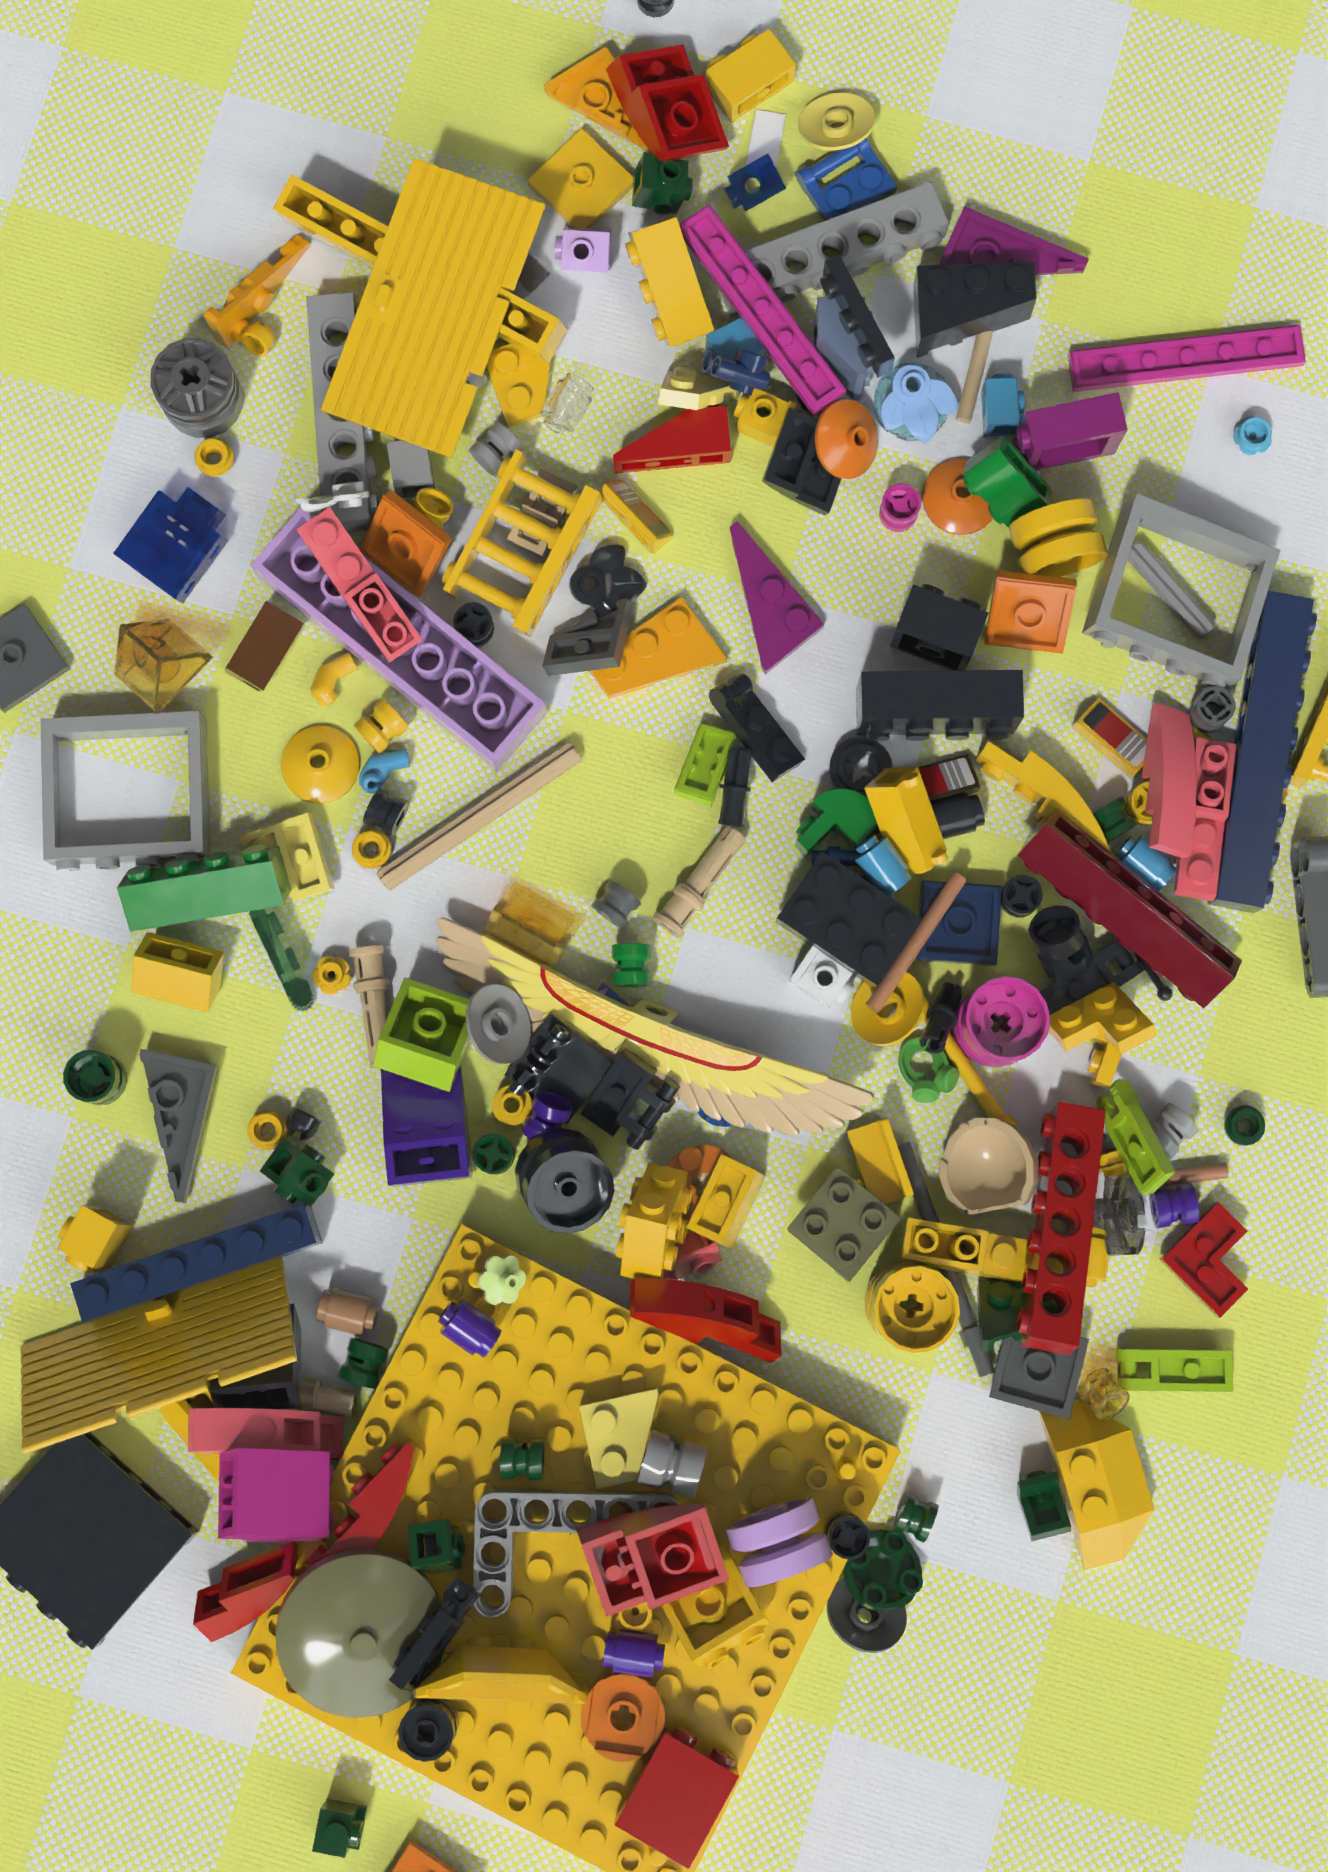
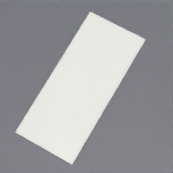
[744,109,786,179]

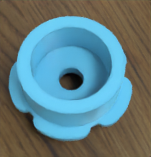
[1233,417,1272,455]

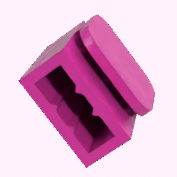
[218,1448,333,1542]

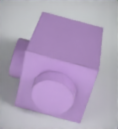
[555,227,612,272]

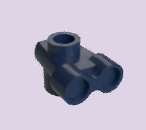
[702,348,770,395]

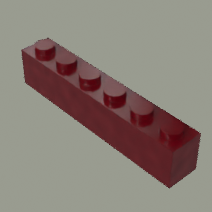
[1017,808,1242,1009]

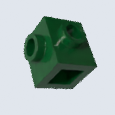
[632,152,693,215]
[260,1138,334,1207]

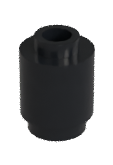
[930,793,985,840]

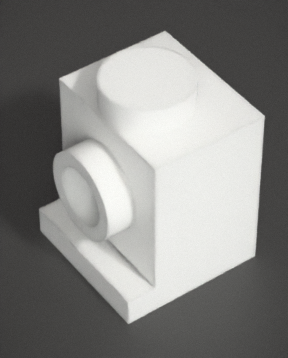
[790,946,854,1008]

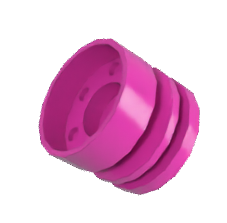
[953,976,1050,1068]

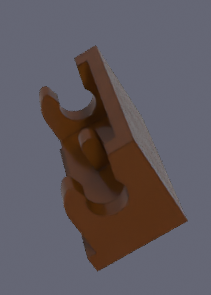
[225,601,304,691]

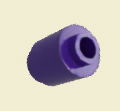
[437,1299,502,1358]
[603,1629,665,1678]

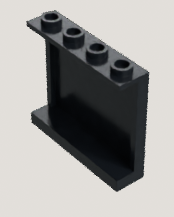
[0,1432,199,1650]

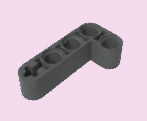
[1290,836,1328,998]

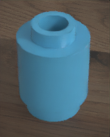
[854,834,911,895]
[1115,835,1176,891]

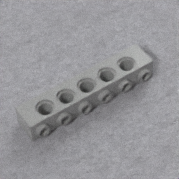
[718,181,949,318]
[306,292,379,532]

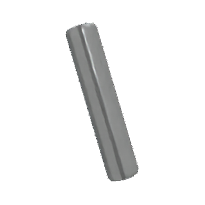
[1128,541,1216,639]

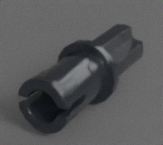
[718,747,751,827]
[919,981,962,1054]

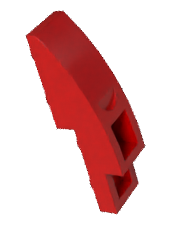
[630,1278,782,1363]
[303,1438,416,1568]

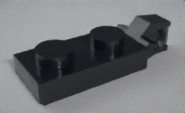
[389,1578,481,1691]

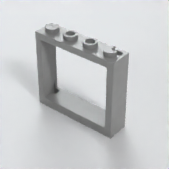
[1082,493,1280,689]
[40,711,210,871]

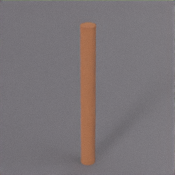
[866,872,967,1013]

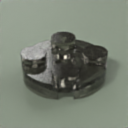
[1094,1174,1145,1256]

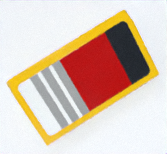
[601,480,674,554]
[1072,698,1147,779]

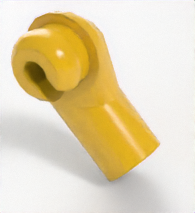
[310,652,358,707]

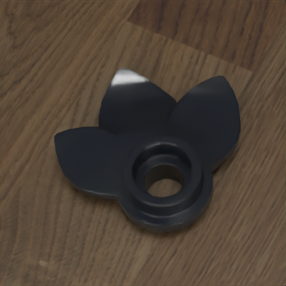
[569,545,647,619]

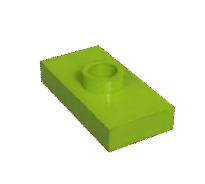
[674,722,738,807]

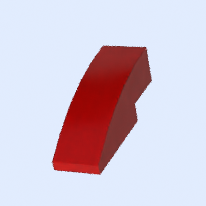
[193,1541,298,1642]

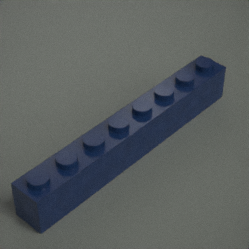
[1207,591,1317,913]

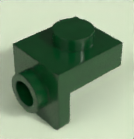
[1017,1471,1071,1542]

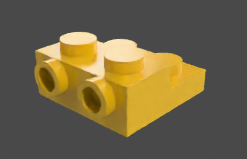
[661,1545,770,1669]

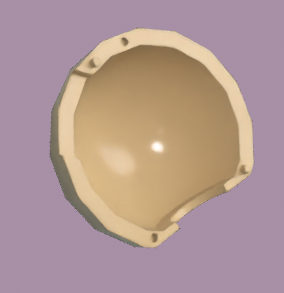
[939,1118,1038,1216]

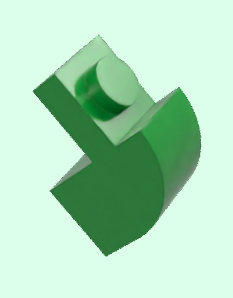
[795,789,879,857]

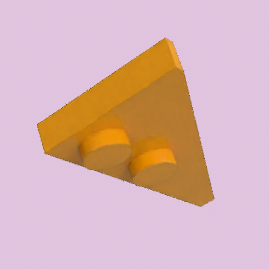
[544,46,653,154]
[204,235,310,350]

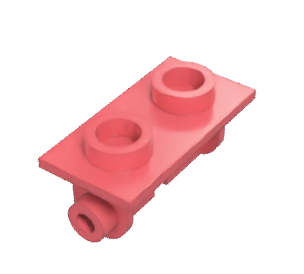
[663,1231,723,1280]

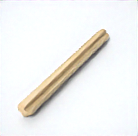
[377,742,581,890]

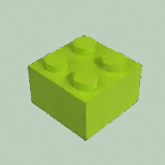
[373,977,470,1092]

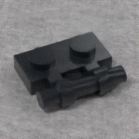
[580,1048,680,1150]

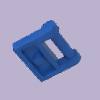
[795,138,897,221]

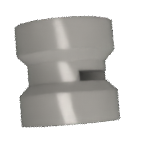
[469,422,524,477]
[1150,1103,1199,1159]

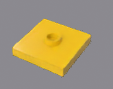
[527,128,634,228]

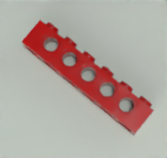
[1016,1101,1106,1355]

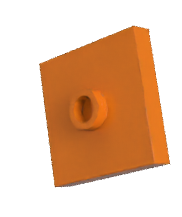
[359,490,452,598]
[985,570,1077,654]

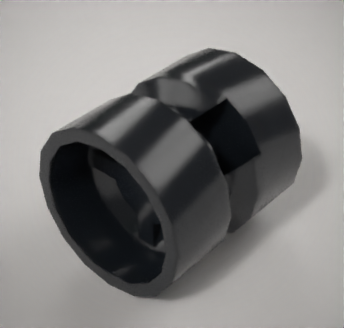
[1028,905,1093,981]
[398,1698,459,1762]

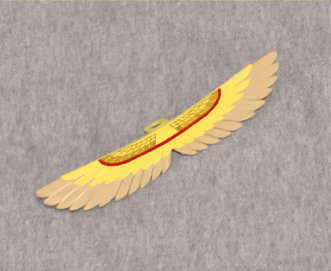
[436,917,874,1136]

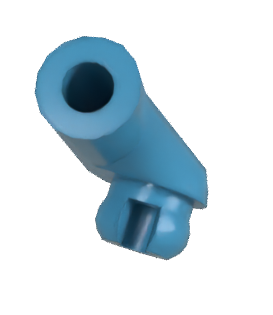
[359,748,410,794]

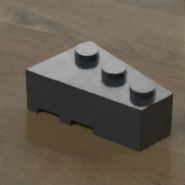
[913,262,1036,358]

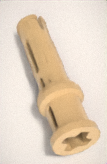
[652,825,746,939]
[348,945,389,1068]

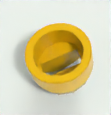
[241,322,276,357]

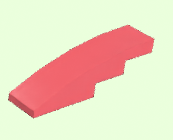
[1142,702,1197,858]

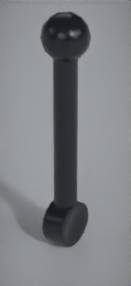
[1132,950,1173,1001]

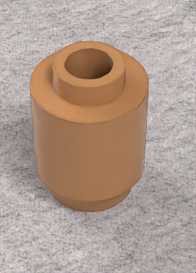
[316,1288,379,1336]

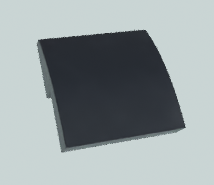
[762,407,841,516]

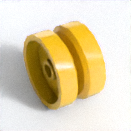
[1009,498,1108,578]

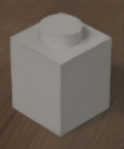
[386,438,435,498]

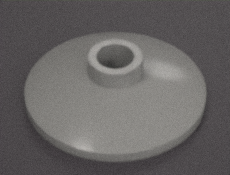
[466,984,531,1064]

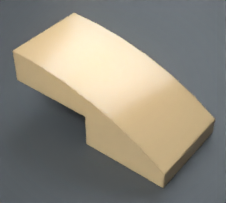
[507,469,578,556]

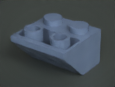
[814,297,873,400]

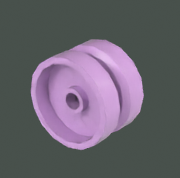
[725,1497,833,1587]

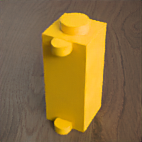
[865,767,948,874]

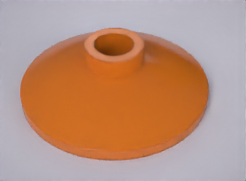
[815,399,878,479]
[922,458,993,535]

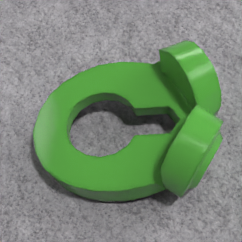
[898,1038,959,1103]

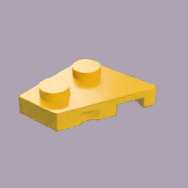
[486,344,552,428]

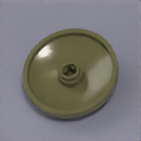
[276,1548,444,1718]

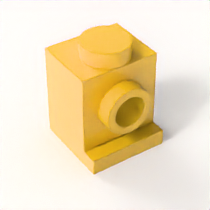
[734,388,797,447]

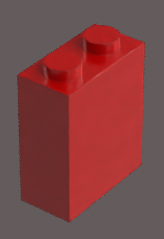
[614,1726,739,1869]

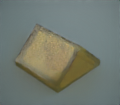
[114,618,213,714]
[482,881,584,970]

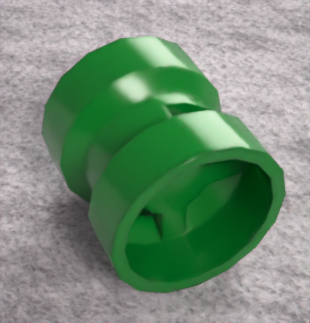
[612,943,651,987]

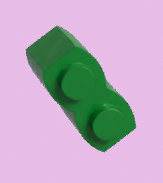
[963,436,1052,528]

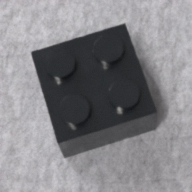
[890,584,988,670]

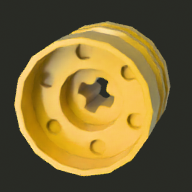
[864,1261,960,1353]

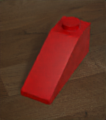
[613,404,731,474]

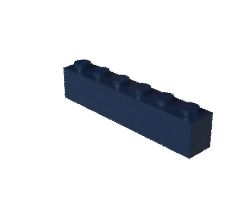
[70,1204,323,1322]

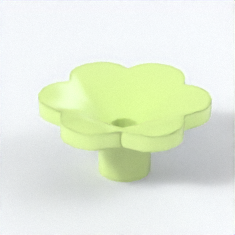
[477,1255,526,1305]

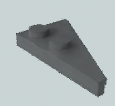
[139,1049,219,1203]

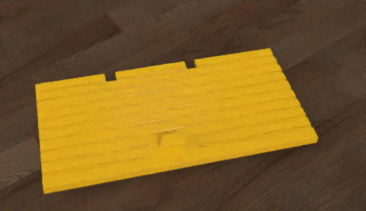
[320,158,546,458]
[20,1257,297,1454]

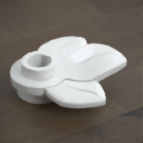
[295,481,369,513]

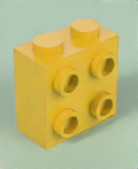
[616,1162,692,1279]

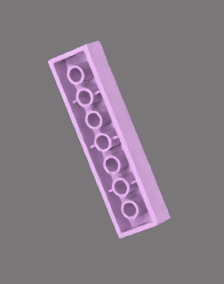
[250,507,548,772]

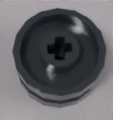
[515,1128,615,1234]

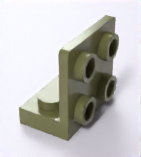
[787,1168,901,1282]

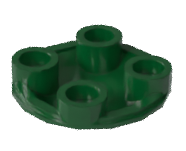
[842,1529,923,1613]

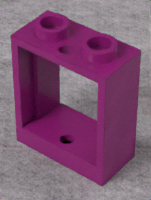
[1012,392,1128,471]

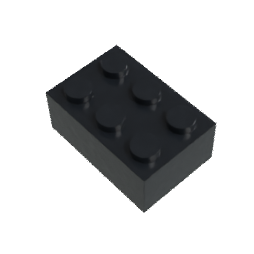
[775,852,923,989]

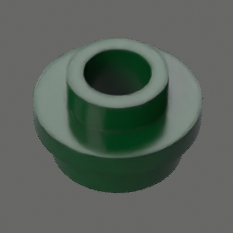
[1224,1105,1265,1146]

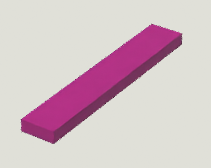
[679,204,846,416]
[1068,325,1306,392]

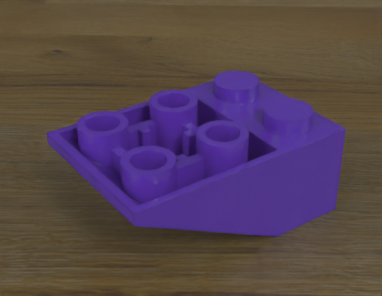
[381,1064,473,1187]

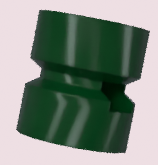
[63,1050,127,1105]

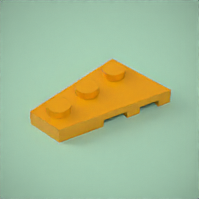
[589,597,727,699]

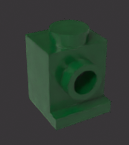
[408,1519,465,1574]
[312,1799,367,1858]

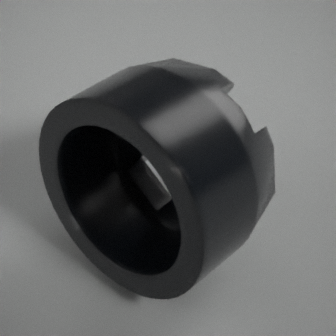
[286,1107,322,1141]

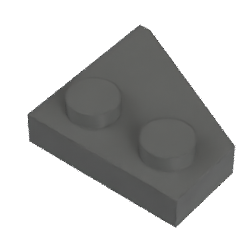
[542,598,633,676]

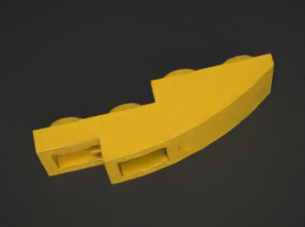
[975,741,1109,850]
[901,1218,1062,1282]

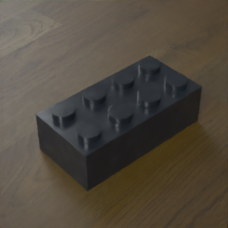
[856,670,1024,741]

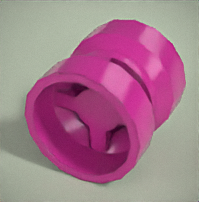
[879,483,921,532]

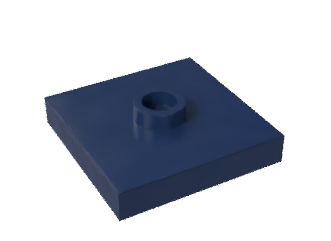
[916,880,1002,966]

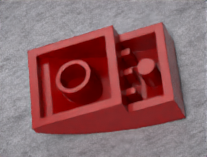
[606,44,729,162]
[576,1503,729,1617]

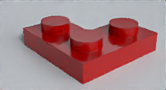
[1159,1202,1248,1318]

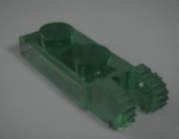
[249,909,314,1012]

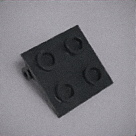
[504,1013,613,1125]

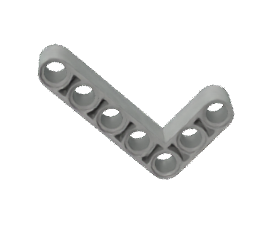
[473,1489,680,1618]

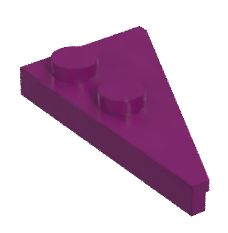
[938,206,1089,275]
[729,521,824,675]

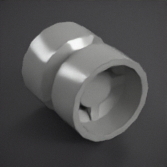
[637,1429,708,1499]

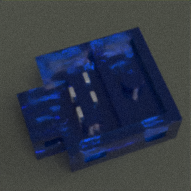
[113,487,229,603]

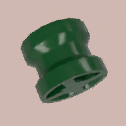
[1093,796,1139,843]
[473,1134,515,1175]
[893,1492,939,1543]

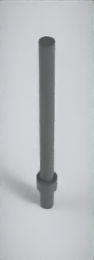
[898,1142,995,1377]

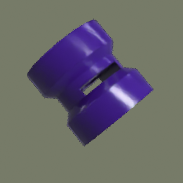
[522,1091,573,1140]
[1149,1183,1199,1228]

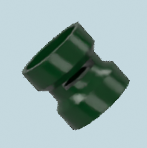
[338,1337,389,1389]
[500,1436,545,1480]

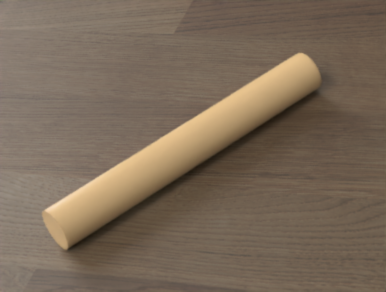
[956,331,993,424]

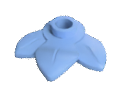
[880,365,958,443]

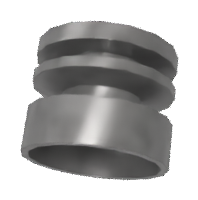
[150,338,243,438]

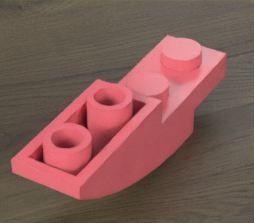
[296,507,423,663]
[1173,738,1236,901]
[188,1408,343,1460]

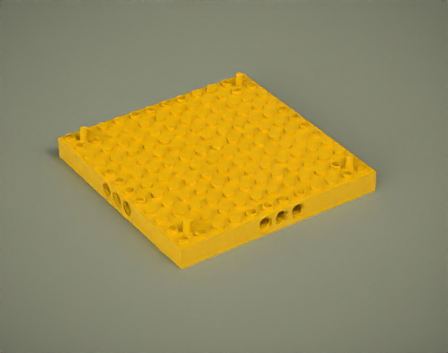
[231,1224,901,1872]

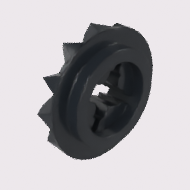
[829,737,893,799]

